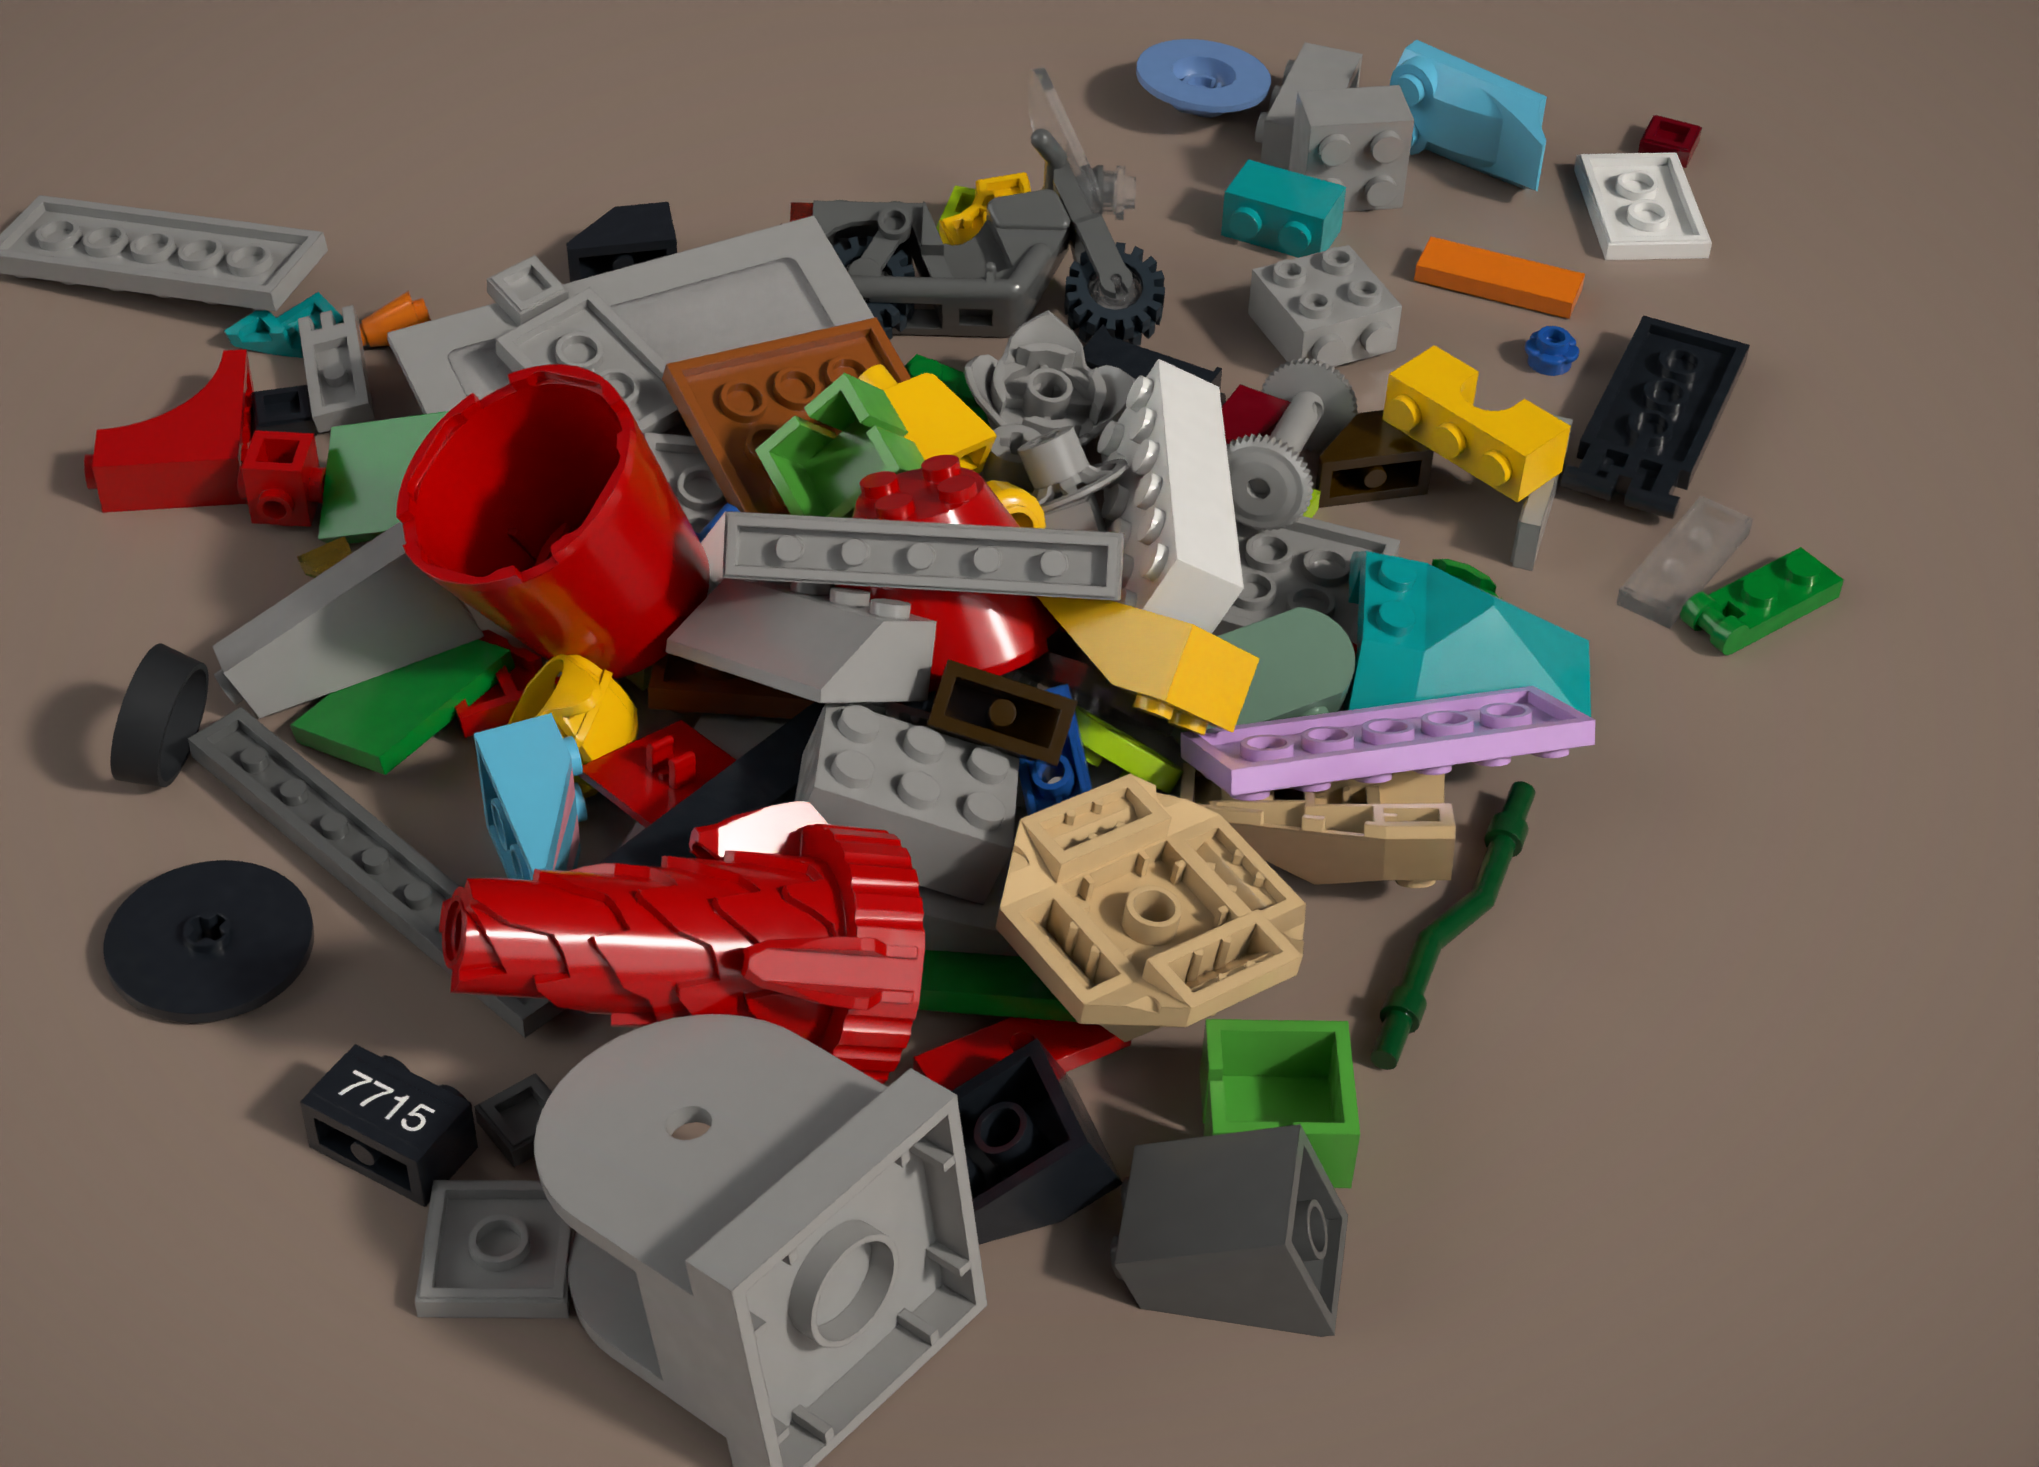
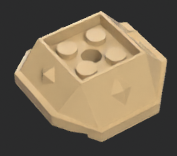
[995,774,1306,1042]

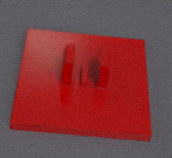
[578,720,736,828]

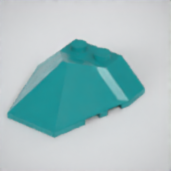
[1343,551,1591,717]

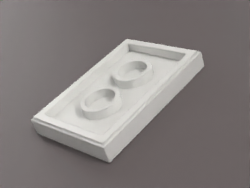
[1574,152,1712,260]

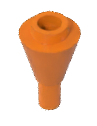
[359,290,431,347]

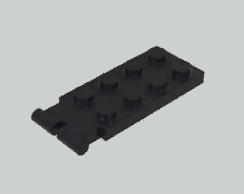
[1561,315,1750,520]

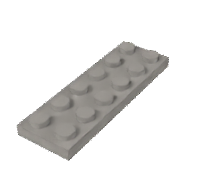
[0,195,328,312]

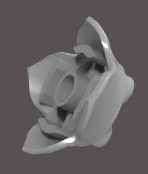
[964,310,1136,453]

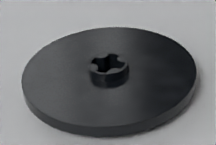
[103,860,314,1023]

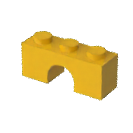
[1382,345,1571,503]

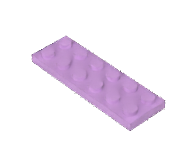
[1181,686,1596,801]

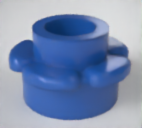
[1525,326,1580,376]

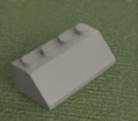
[666,578,937,703]

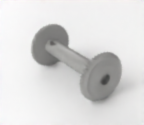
[1226,358,1358,531]

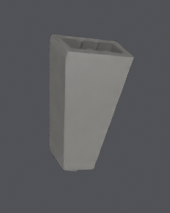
[212,521,484,718]

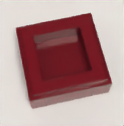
[1638,115,1702,168]

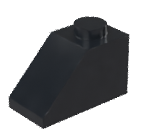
[566,202,677,282]

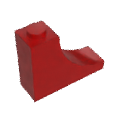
[84,349,254,513]

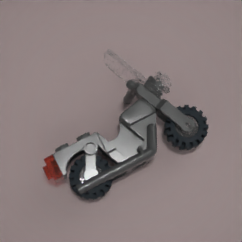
[780,66,1166,346]

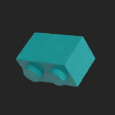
[1221,159,1346,258]

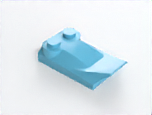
[1390,40,1547,192]

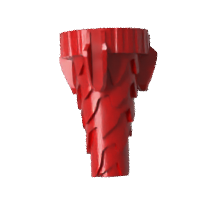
[439,801,925,1084]

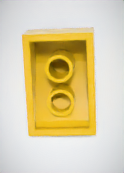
[1037,596,1260,736]

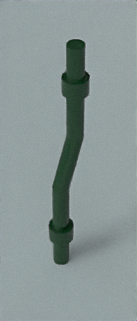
[1370,781,1536,1070]

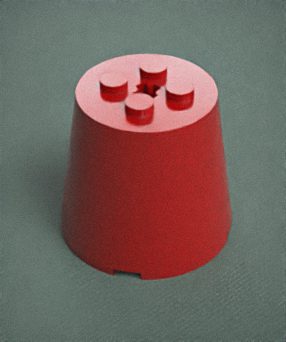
[396,364,710,679]

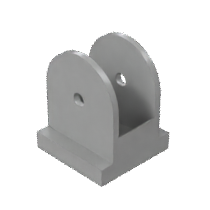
[534,1014,987,1467]

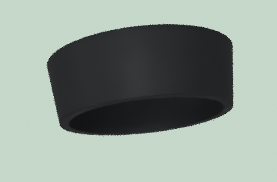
[110,643,209,787]

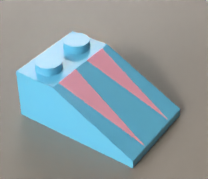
[474,713,588,880]

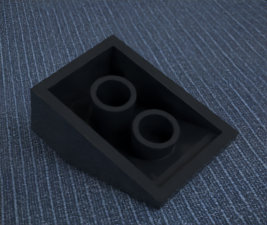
[951,1038,1122,1245]

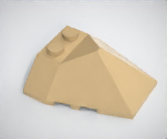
[1180,763,1456,888]

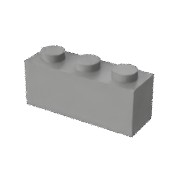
[1255,42,1363,170]

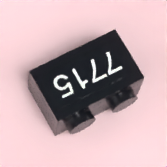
[300,1044,478,1207]

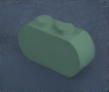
[1165,607,1355,746]

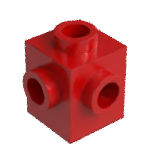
[237,430,326,527]

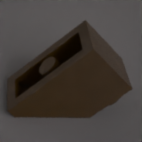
[1315,410,1434,508]
[925,659,1078,767]

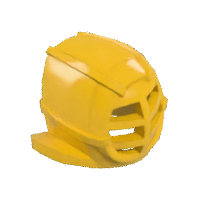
[508,654,639,800]

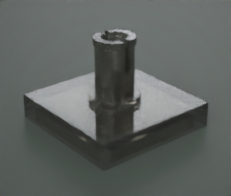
[1014,651,1175,737]

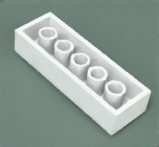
[1097,359,1244,634]

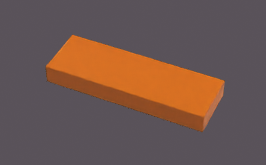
[1414,236,1585,319]

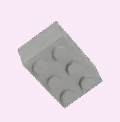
[795,703,1019,905]

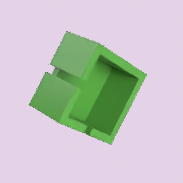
[755,373,925,518]
[1200,1019,1360,1188]

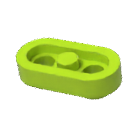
[1075,706,1184,794]

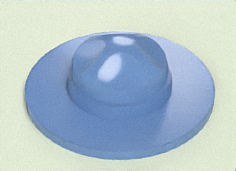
[1136,39,1271,118]

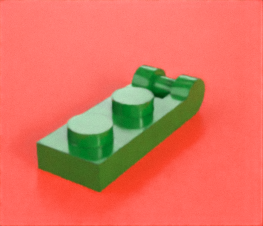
[1680,547,1844,655]

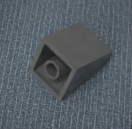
[1110,1124,1348,1337]

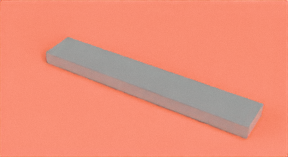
[722,511,1125,601]

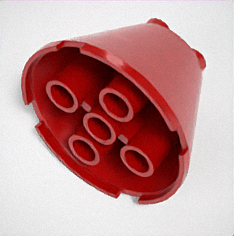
[835,455,1067,692]

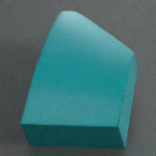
[224,292,344,358]

